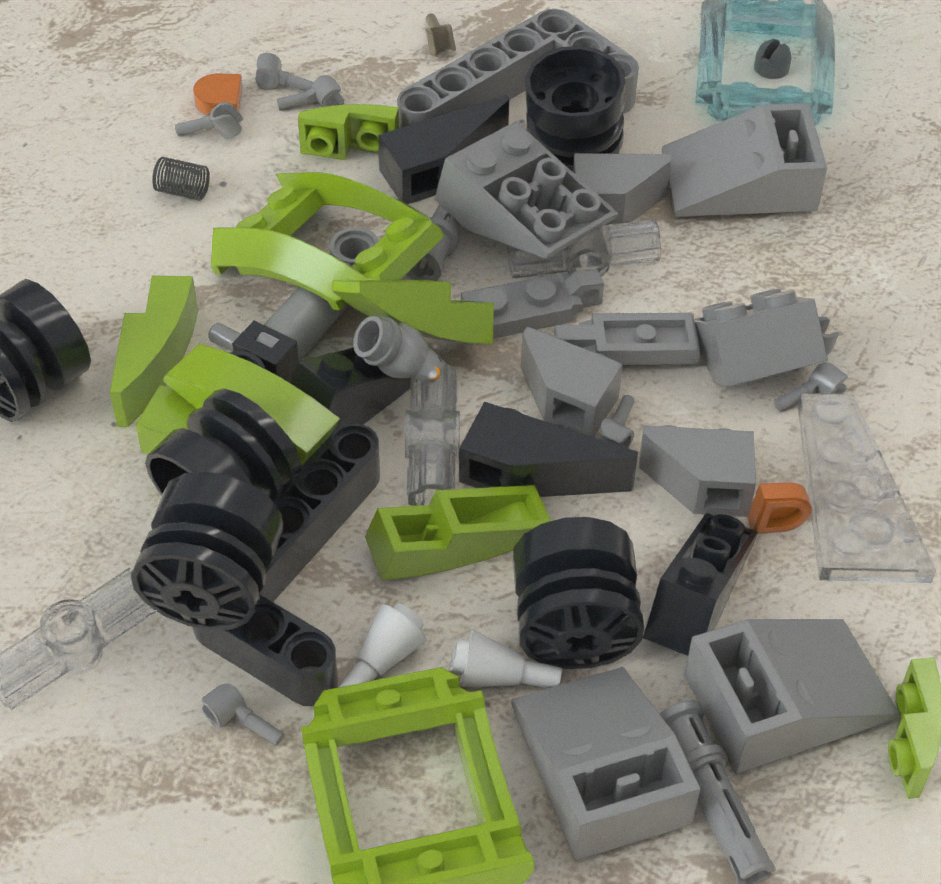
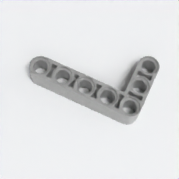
[397,9,639,128]

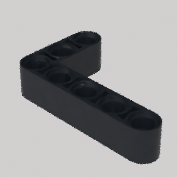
[193,424,380,706]

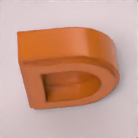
[193,73,243,115]
[747,482,812,533]

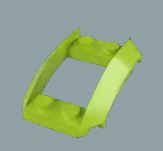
[211,172,444,310]
[301,667,535,884]

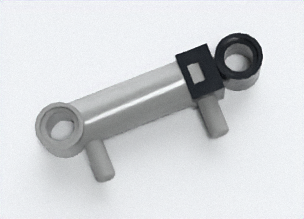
[208,227,379,383]

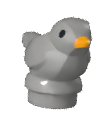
[353,316,445,383]

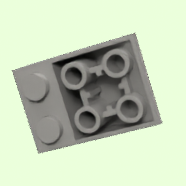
[662,103,827,217]
[434,121,618,259]
[684,619,900,774]
[511,667,700,861]

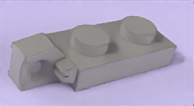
[461,269,604,339]
[554,313,700,365]

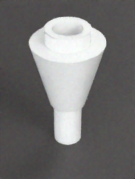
[339,603,426,687]
[450,629,562,689]

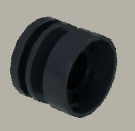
[525,46,625,172]
[0,279,91,422]
[145,388,302,502]
[131,472,283,630]
[513,517,644,669]

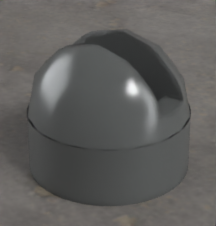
[754,39,791,79]

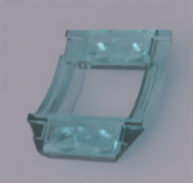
[695,0,835,125]

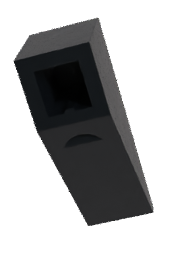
[378,95,510,204]
[290,348,420,433]
[459,401,638,497]
[643,513,758,656]

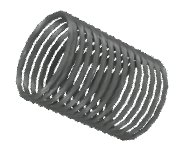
[152,156,210,201]

